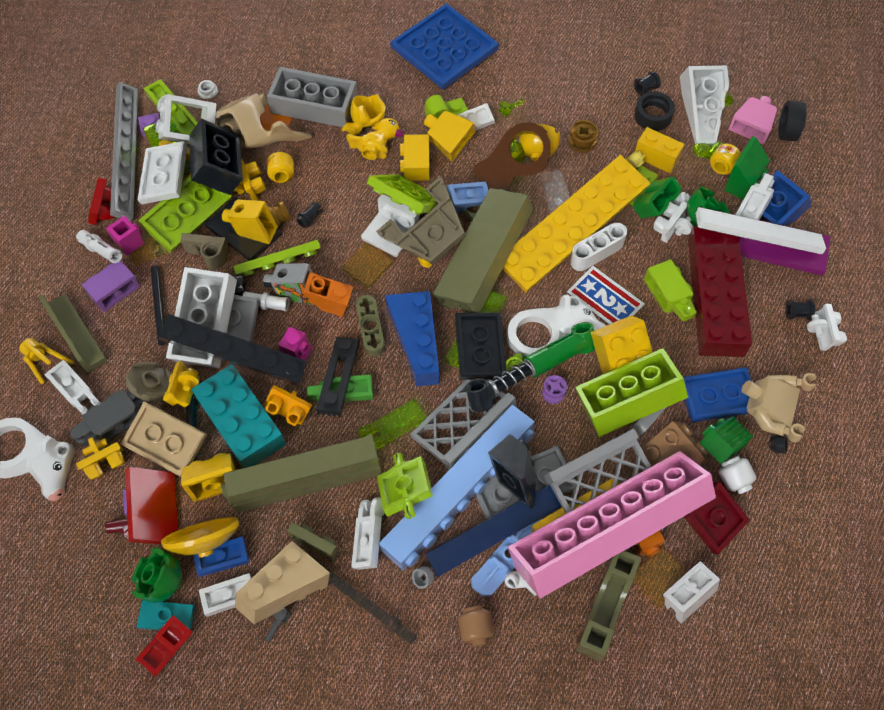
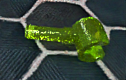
[498,98,525,116]

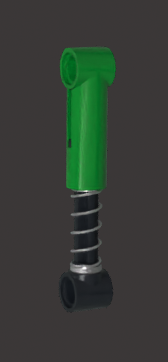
[465,322,595,412]

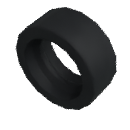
[634,92,675,131]
[778,100,807,141]

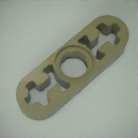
[356,295,385,357]

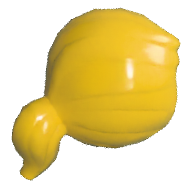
[341,94,386,135]

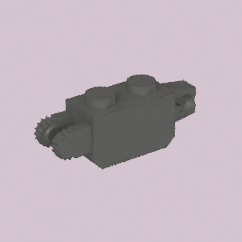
[70,389,149,446]

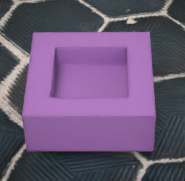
[138,113,160,137]

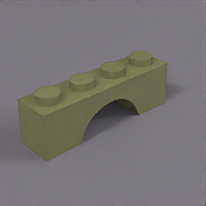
[576,551,641,662]

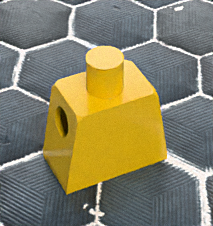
[424,111,476,162]
[222,200,278,244]

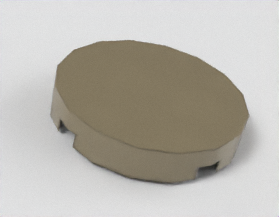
[126,361,171,402]

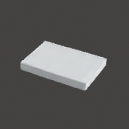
[138,141,187,204]

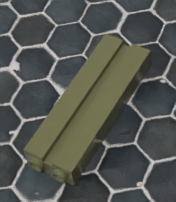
[433,188,534,313]
[221,435,381,513]

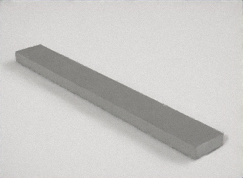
[110,82,138,221]

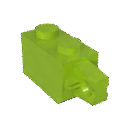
[644,259,697,322]

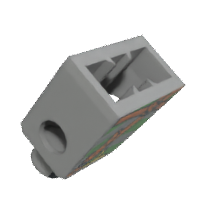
[263,263,315,305]

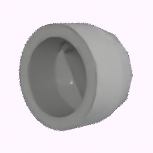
[412,566,435,589]

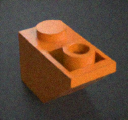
[303,273,353,317]

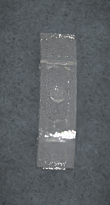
[539,169,570,214]

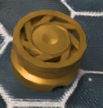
[568,120,599,153]

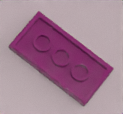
[739,220,830,276]

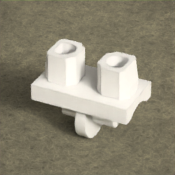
[653,201,693,243]
[807,304,847,351]

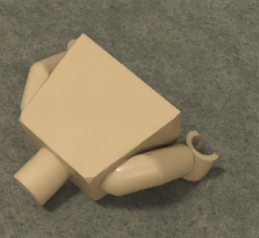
[741,373,816,443]

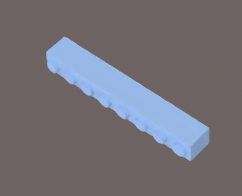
[379,405,535,571]

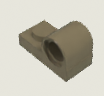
[180,233,229,270]

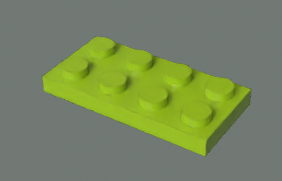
[138,176,232,253]

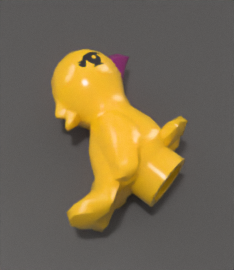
[346,118,404,160]

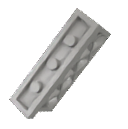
[410,380,517,471]
[543,429,651,514]

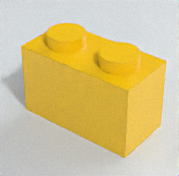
[635,127,685,174]
[400,134,430,181]

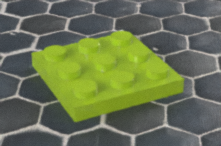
[367,174,438,215]

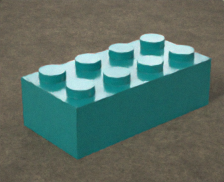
[191,364,286,468]

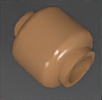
[458,605,495,647]

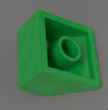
[724,136,770,200]

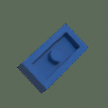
[194,536,250,577]

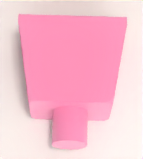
[728,96,777,145]

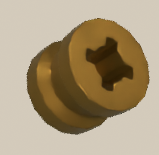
[268,201,291,226]

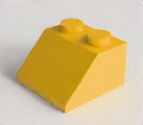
[181,453,237,502]

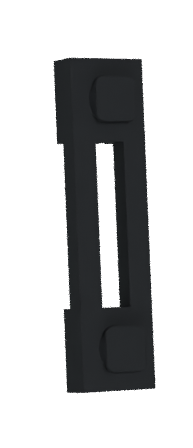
[316,337,359,417]

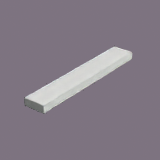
[696,207,826,254]

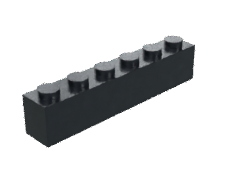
[159,314,307,385]

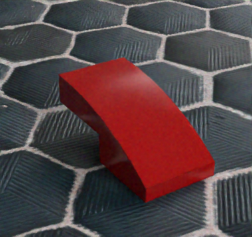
[135,615,193,677]

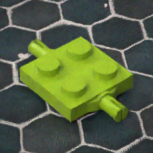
[377,453,433,519]

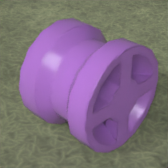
[542,375,567,404]

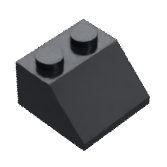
[488,434,536,509]

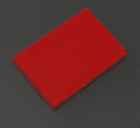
[125,467,178,544]

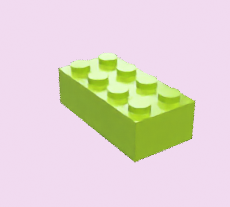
[575,348,689,437]

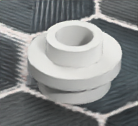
[198,80,218,99]

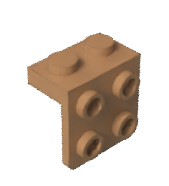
[641,421,711,467]

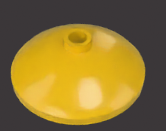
[161,517,239,557]

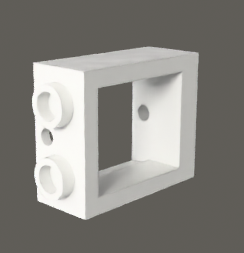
[156,94,216,144]

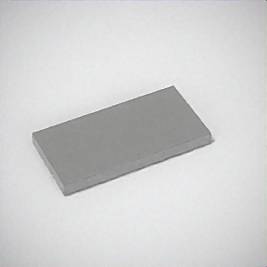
[475,446,576,519]

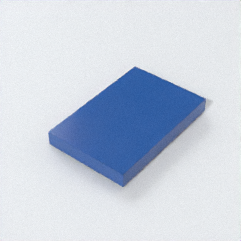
[683,367,752,423]

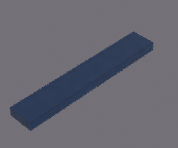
[425,484,568,577]

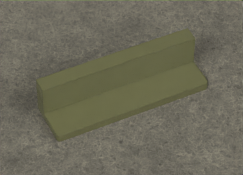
[38,294,108,374]

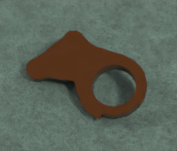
[473,123,550,191]

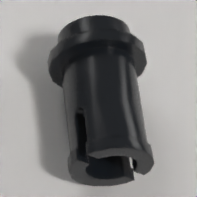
[296,202,323,228]

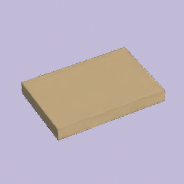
[121,402,207,477]

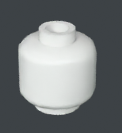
[718,456,757,494]

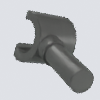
[264,607,290,642]

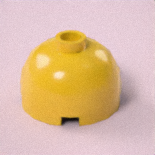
[519,124,560,161]

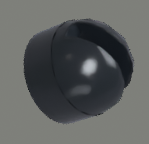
[769,434,788,454]

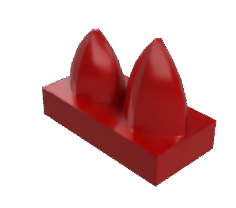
[88,177,114,225]

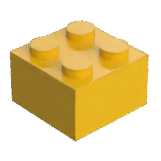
[590,316,653,374]

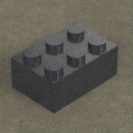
[189,118,243,195]

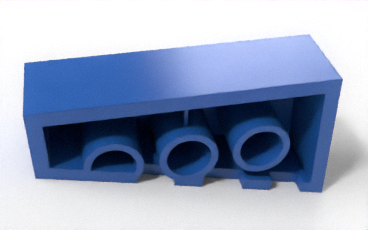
[385,291,439,387]

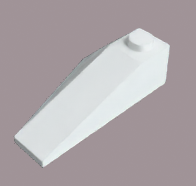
[680,65,729,145]

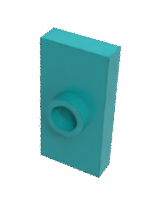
[137,601,195,630]

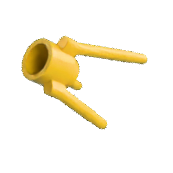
[19,338,74,384]

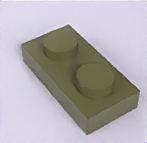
[287,522,338,561]

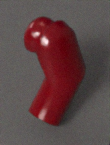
[105,518,129,541]

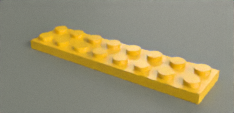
[503,154,651,293]

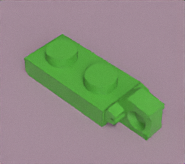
[307,375,373,402]

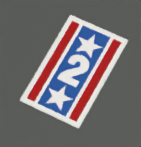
[567,266,645,324]

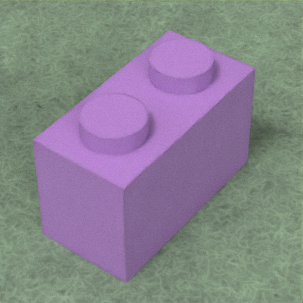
[81,260,140,313]

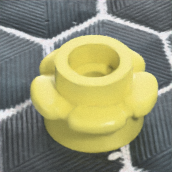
[626,150,645,169]

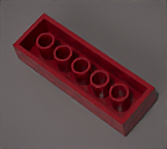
[688,227,752,357]

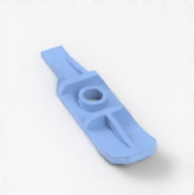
[471,518,542,596]

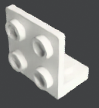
[361,195,419,257]

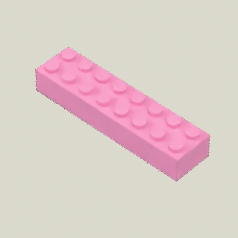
[508,451,716,599]

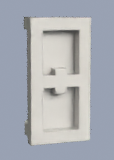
[663,561,720,624]

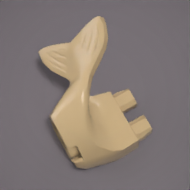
[216,93,312,149]

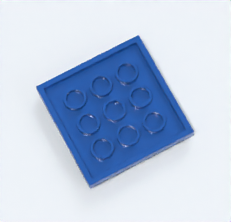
[390,3,499,89]

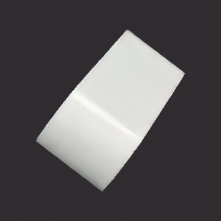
[570,223,627,271]

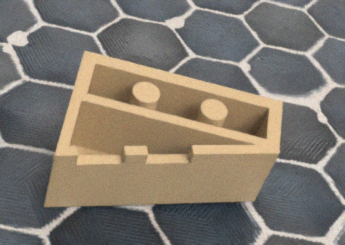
[235,541,330,624]

